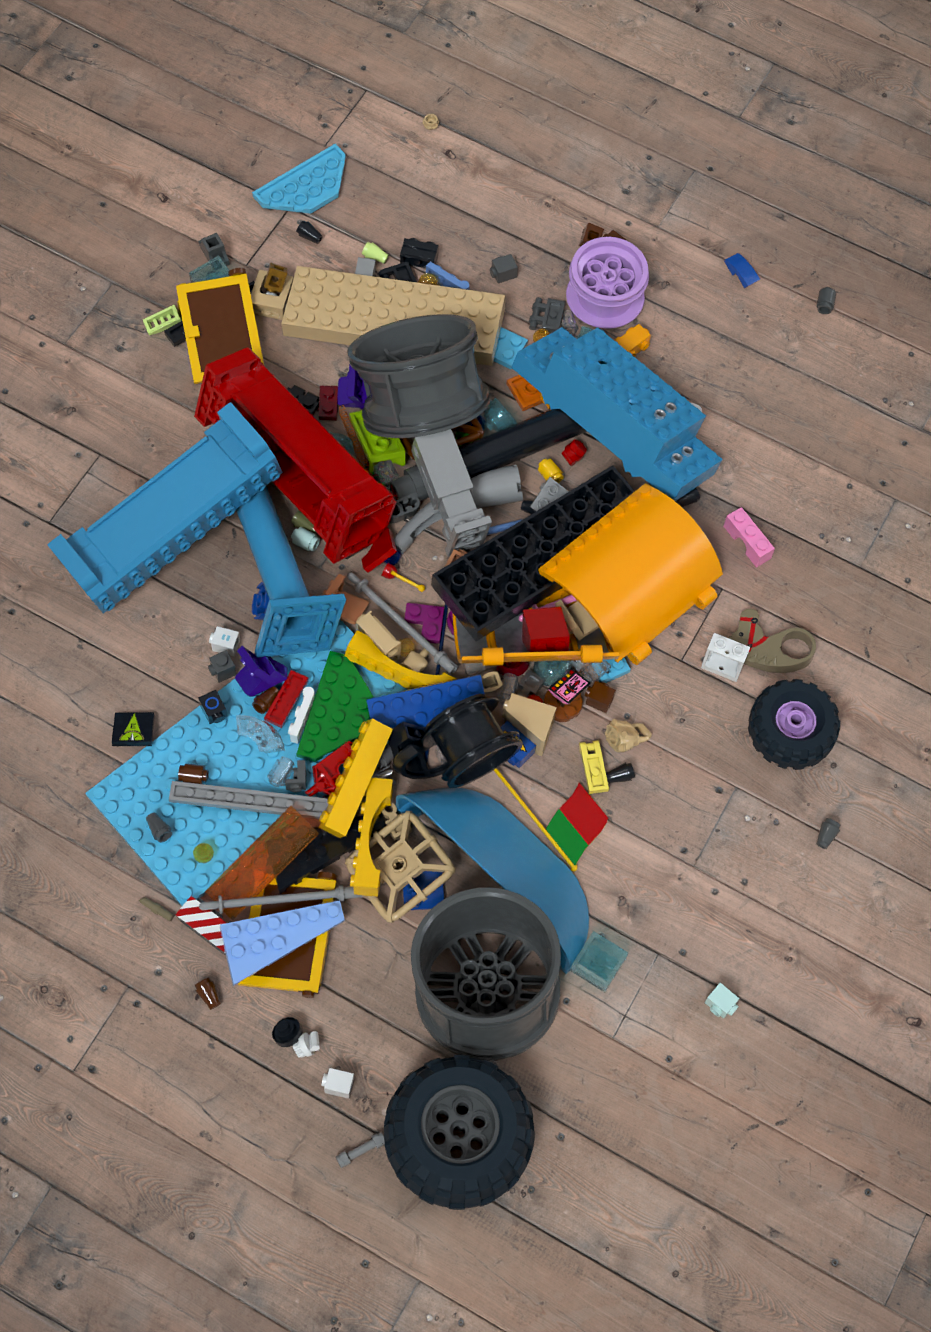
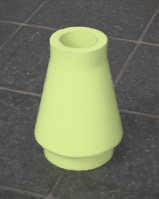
[362,242,389,264]

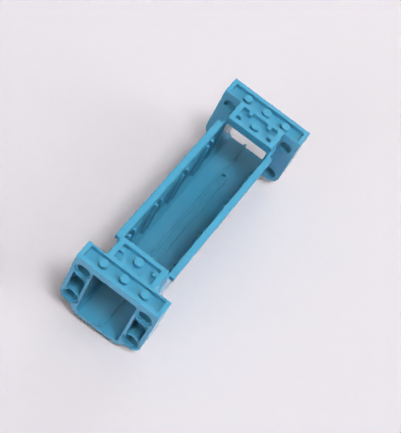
[47,402,283,614]

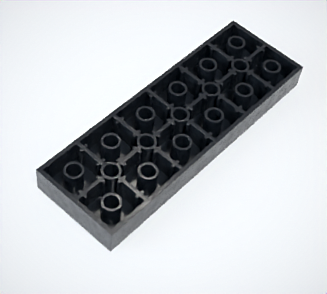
[431,465,635,641]

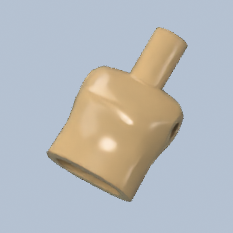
[400,648,429,672]

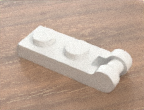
[288,687,315,744]

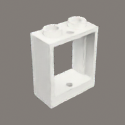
[701,633,750,682]

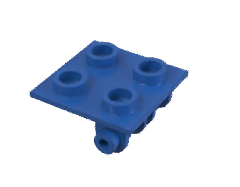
[403,871,444,910]

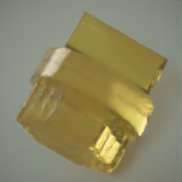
[418,273,439,285]

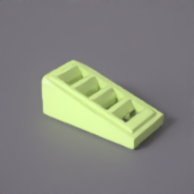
[143,305,182,335]

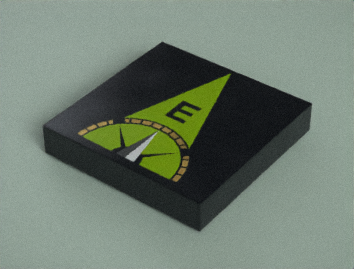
[112,712,155,746]

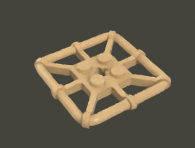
[345,811,456,923]

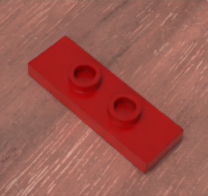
[264,670,309,728]

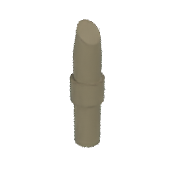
[139,898,174,921]

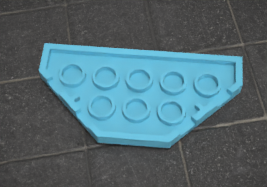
[252,143,346,214]

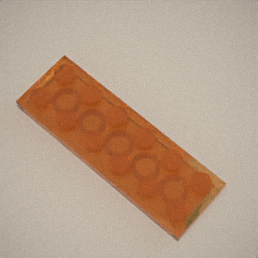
[205,806,319,920]

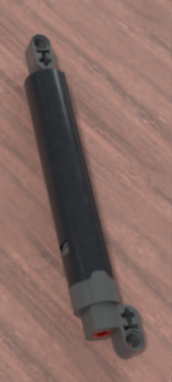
[390,409,587,524]

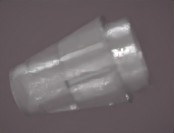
[561,310,578,336]

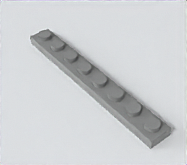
[169,781,329,819]

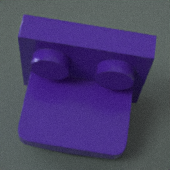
[337,364,367,409]
[235,645,288,697]

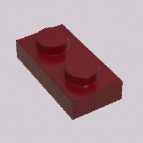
[318,386,338,421]

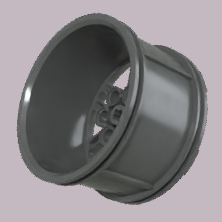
[411,887,561,1060]

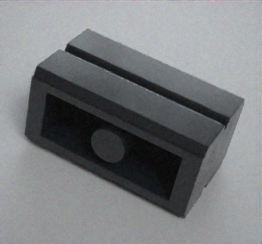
[400,238,439,268]

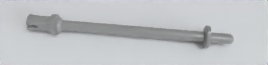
[347,572,459,675]
[199,885,362,914]

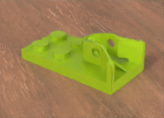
[349,410,405,473]

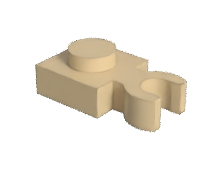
[382,803,412,841]

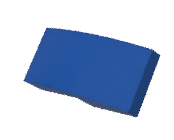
[724,253,760,288]

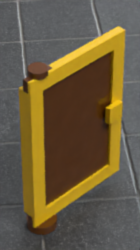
[176,268,264,384]
[238,872,338,998]

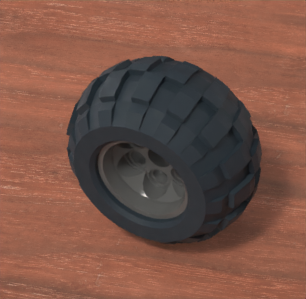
[384,1055,535,1210]

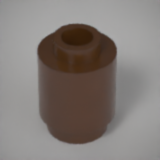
[178,764,208,784]

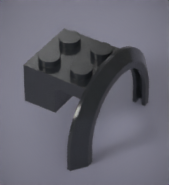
[388,722,449,779]

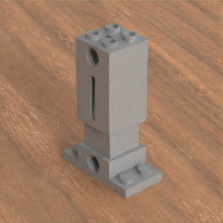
[411,429,492,557]

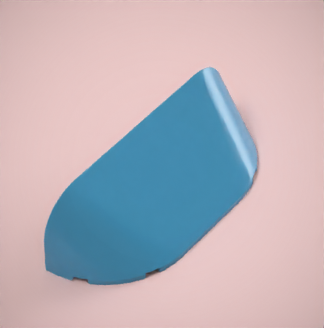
[396,787,589,974]

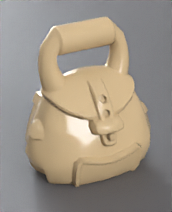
[605,719,652,753]

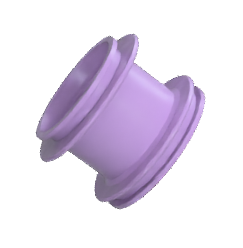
[566,237,649,329]

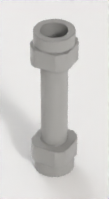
[336,1132,385,1168]

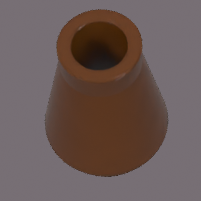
[252,686,279,714]
[195,977,221,1010]

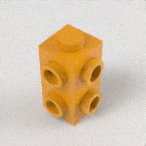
[614,324,651,357]

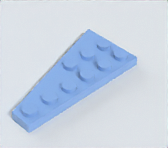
[220,900,345,986]

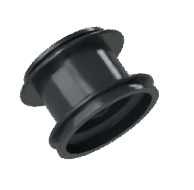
[421,694,523,788]

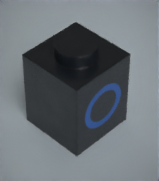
[198,690,227,724]

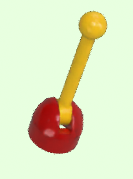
[381,563,425,592]

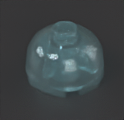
[484,397,517,432]
[533,661,572,687]

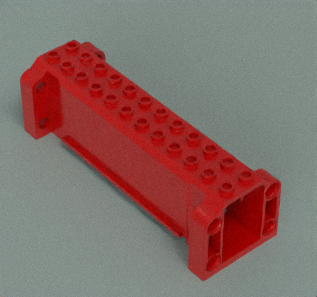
[194,347,397,564]

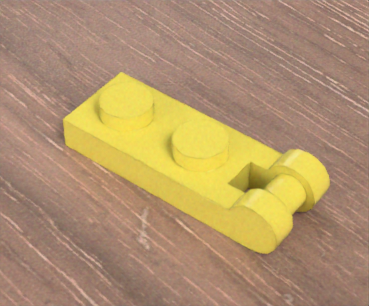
[579,740,609,794]

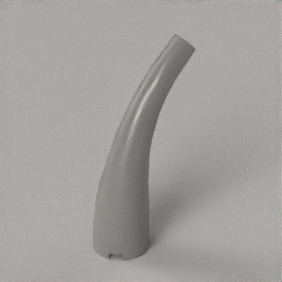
[394,465,523,554]

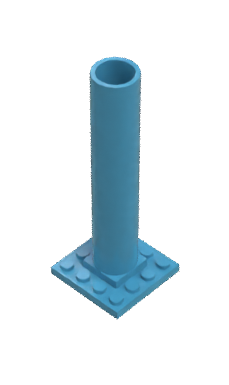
[236,485,346,657]

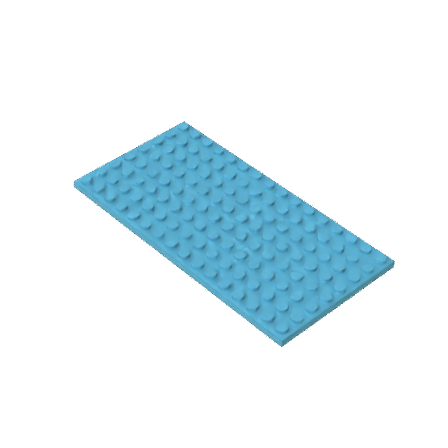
[85,619,407,906]

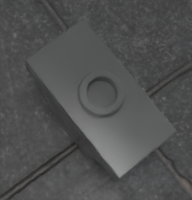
[198,233,230,271]

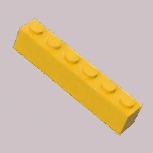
[319,718,393,838]

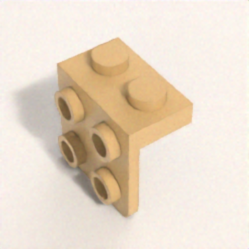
[555,600,599,641]

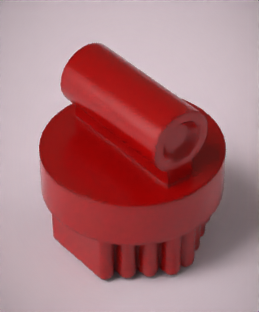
[561,439,587,466]

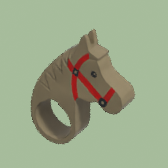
[725,609,816,673]

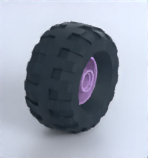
[748,679,841,770]

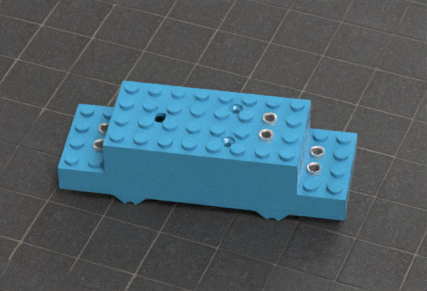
[511,327,723,501]

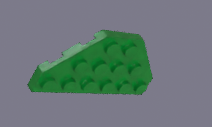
[296,651,373,762]

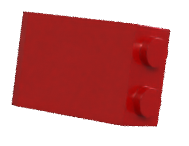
[522,606,570,652]

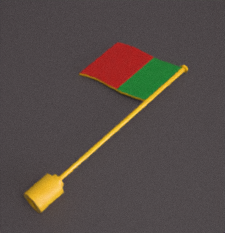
[494,768,608,871]

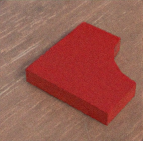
[361,528,397,573]

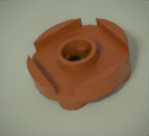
[544,690,583,722]

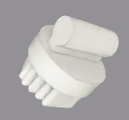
[293,1031,320,1058]

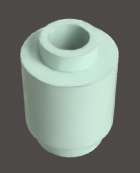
[291,527,320,552]

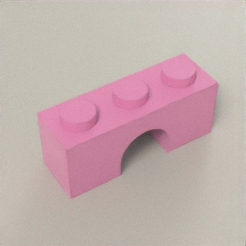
[723,507,775,568]

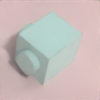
[705,983,740,1019]

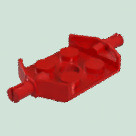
[305,741,353,797]

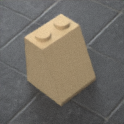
[502,693,557,756]

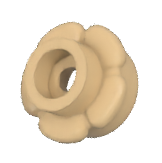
[423,114,439,130]

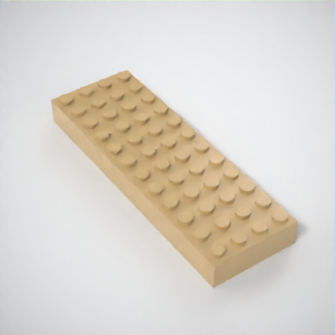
[281,266,505,366]

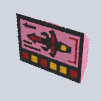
[548,668,591,704]

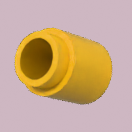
[538,459,564,484]

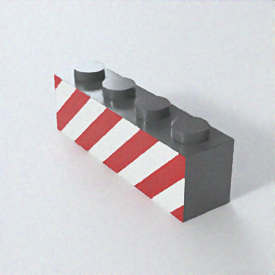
[175,896,231,956]

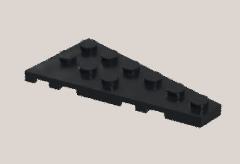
[266,812,386,894]

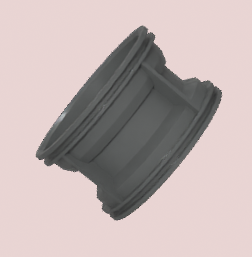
[347,314,490,438]

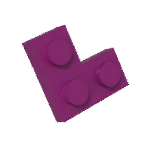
[404,603,444,644]

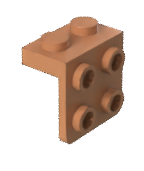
[322,574,369,624]

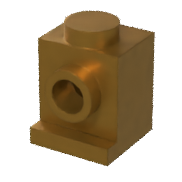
[264,263,287,293]

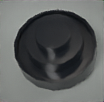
[272,1017,303,1047]

